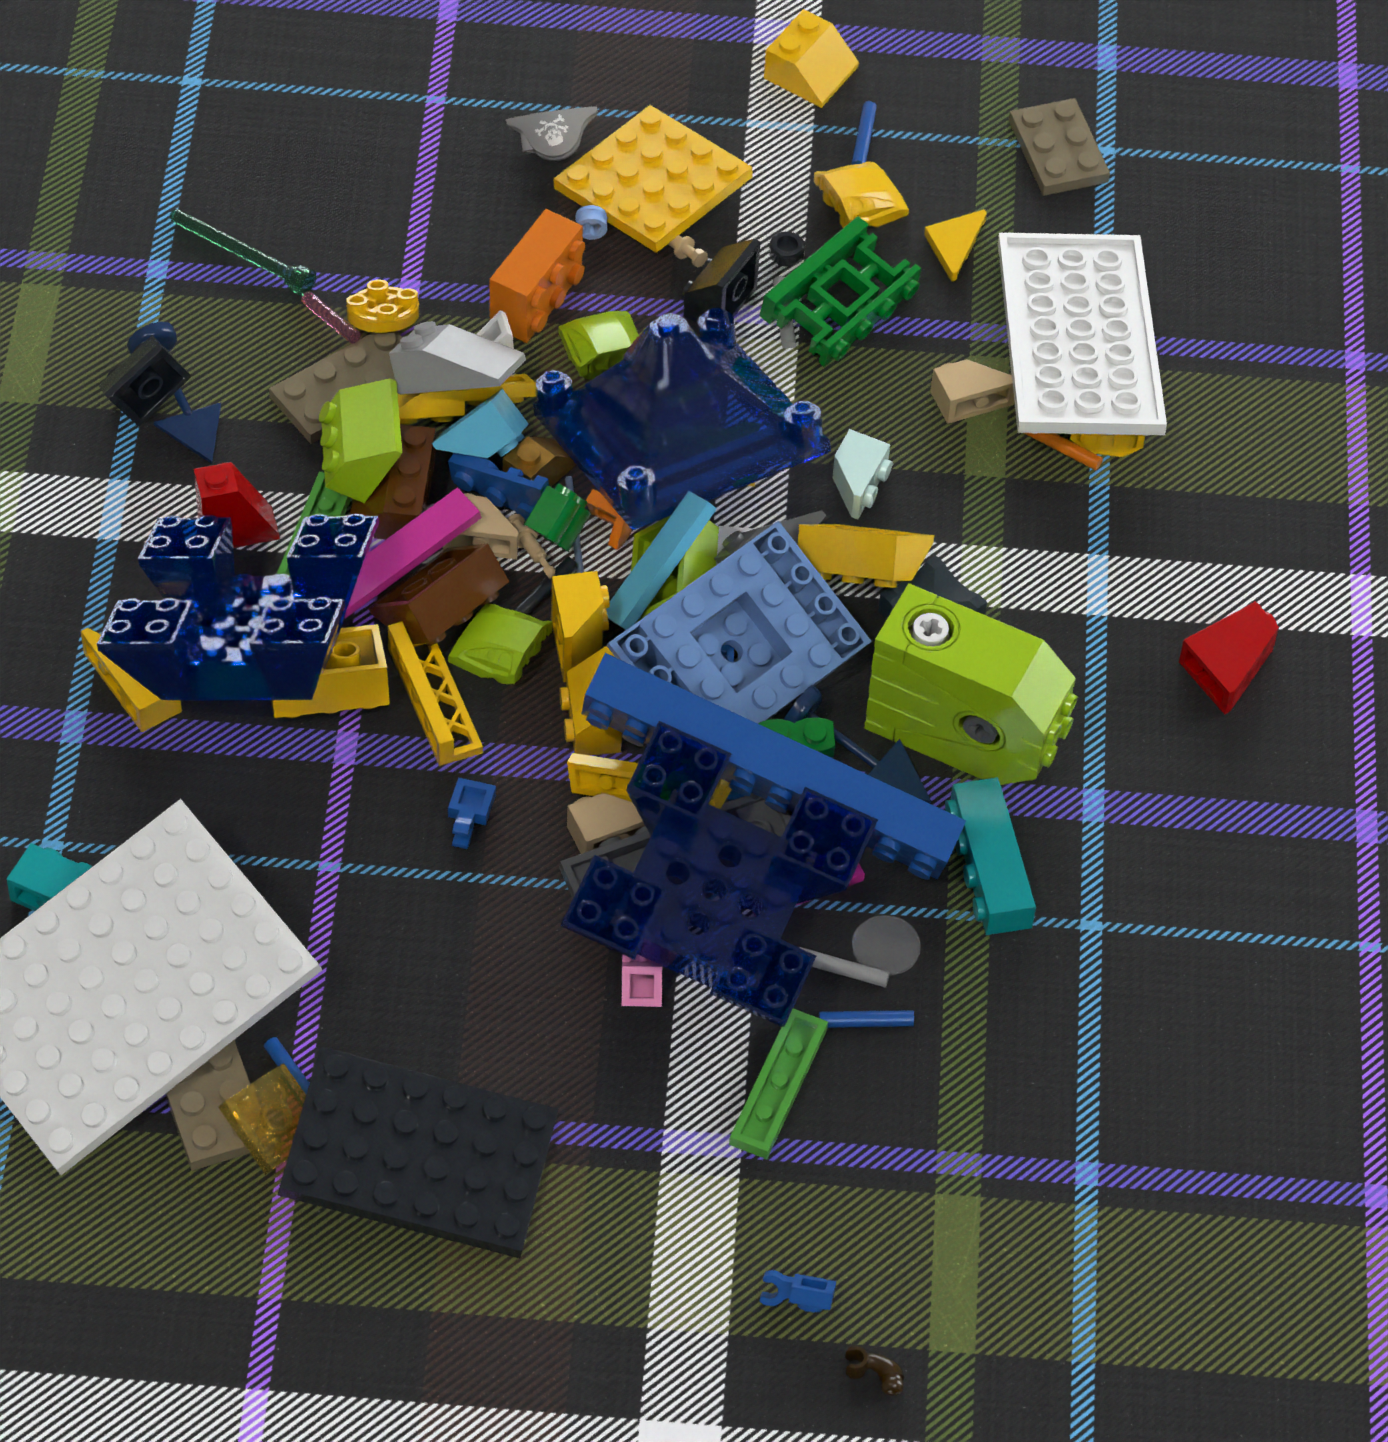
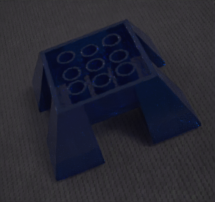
[97,513,379,700]
[561,721,878,1028]

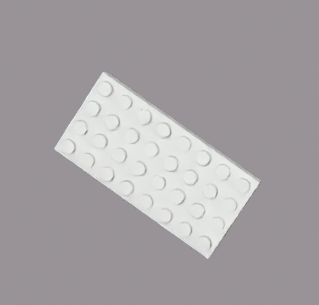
[998,233,1167,436]

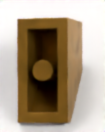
[503,437,580,487]

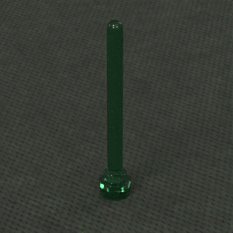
[170,209,317,297]

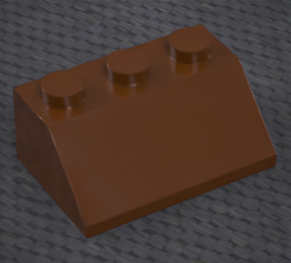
[347,425,436,539]
[368,543,509,646]

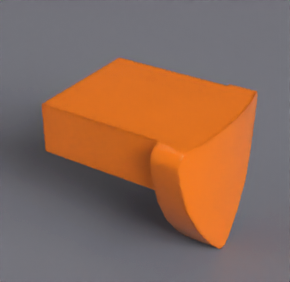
[586,489,638,550]

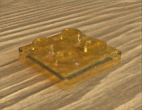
[218,1063,306,1175]

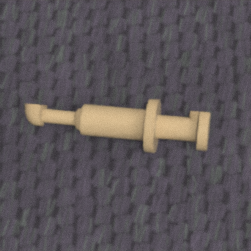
[668,235,708,267]
[508,514,555,579]

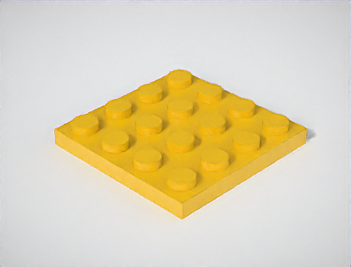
[554,105,753,253]

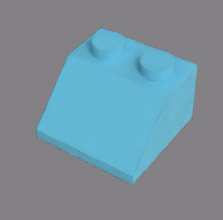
[432,388,528,458]

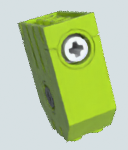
[864,583,1078,785]

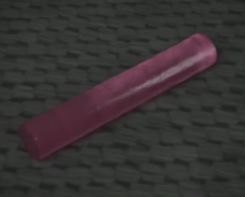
[301,291,361,344]

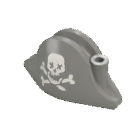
[506,106,598,161]

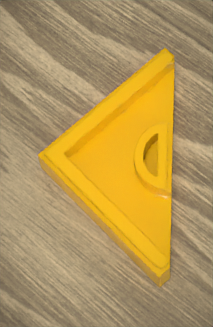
[924,209,987,282]

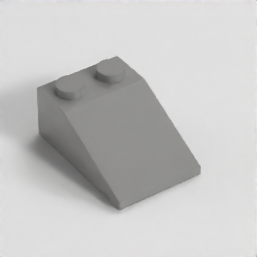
[389,321,526,395]

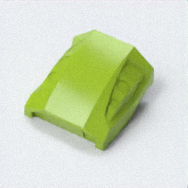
[558,311,650,380]
[448,604,552,684]

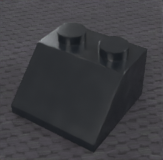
[681,239,761,334]
[99,335,192,427]

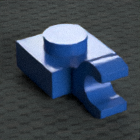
[448,777,496,849]
[759,1270,837,1312]

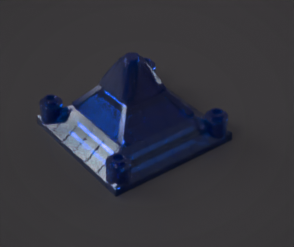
[532,308,831,531]

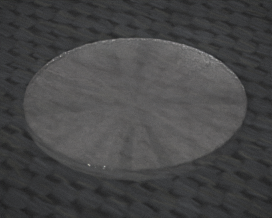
[852,915,921,976]

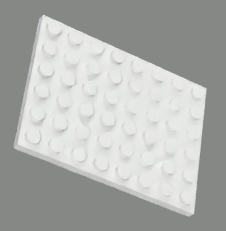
[0,799,322,1175]

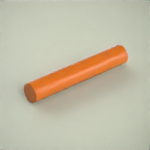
[1024,433,1103,471]

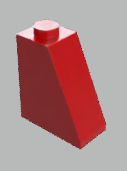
[194,462,280,553]
[1179,601,1279,715]

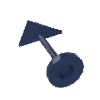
[127,321,221,464]
[784,685,931,803]

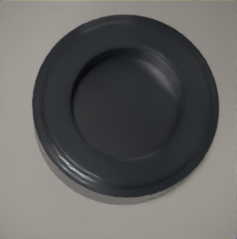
[769,231,805,267]

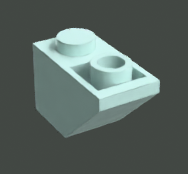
[833,429,893,519]

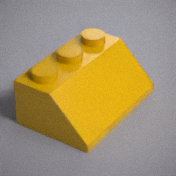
[797,524,934,588]
[264,624,390,718]

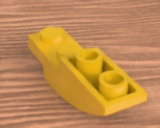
[398,374,536,424]

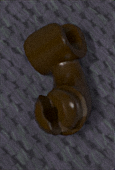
[845,1346,904,1395]

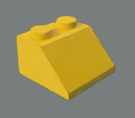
[764,9,859,108]
[551,571,610,682]
[560,646,622,755]

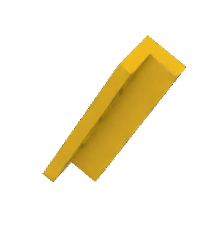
[388,621,483,766]
[567,753,732,816]

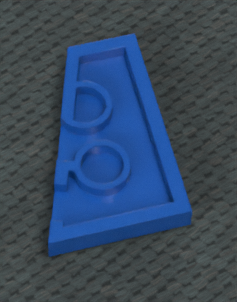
[448,453,549,521]

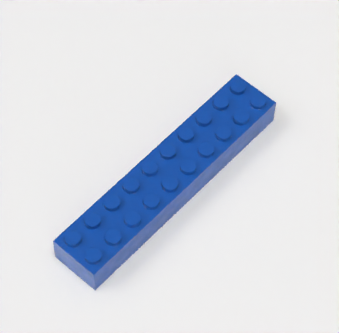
[581,653,966,880]

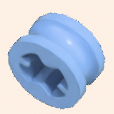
[576,205,607,240]

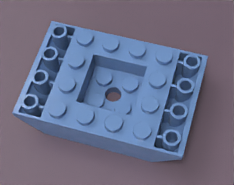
[606,520,872,723]

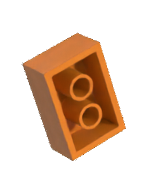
[490,209,585,343]

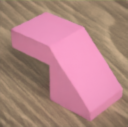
[622,920,663,1007]

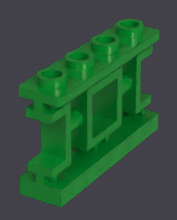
[759,216,922,367]

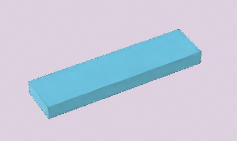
[606,491,717,630]

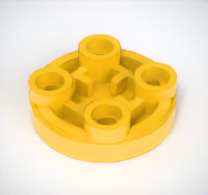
[347,280,419,333]

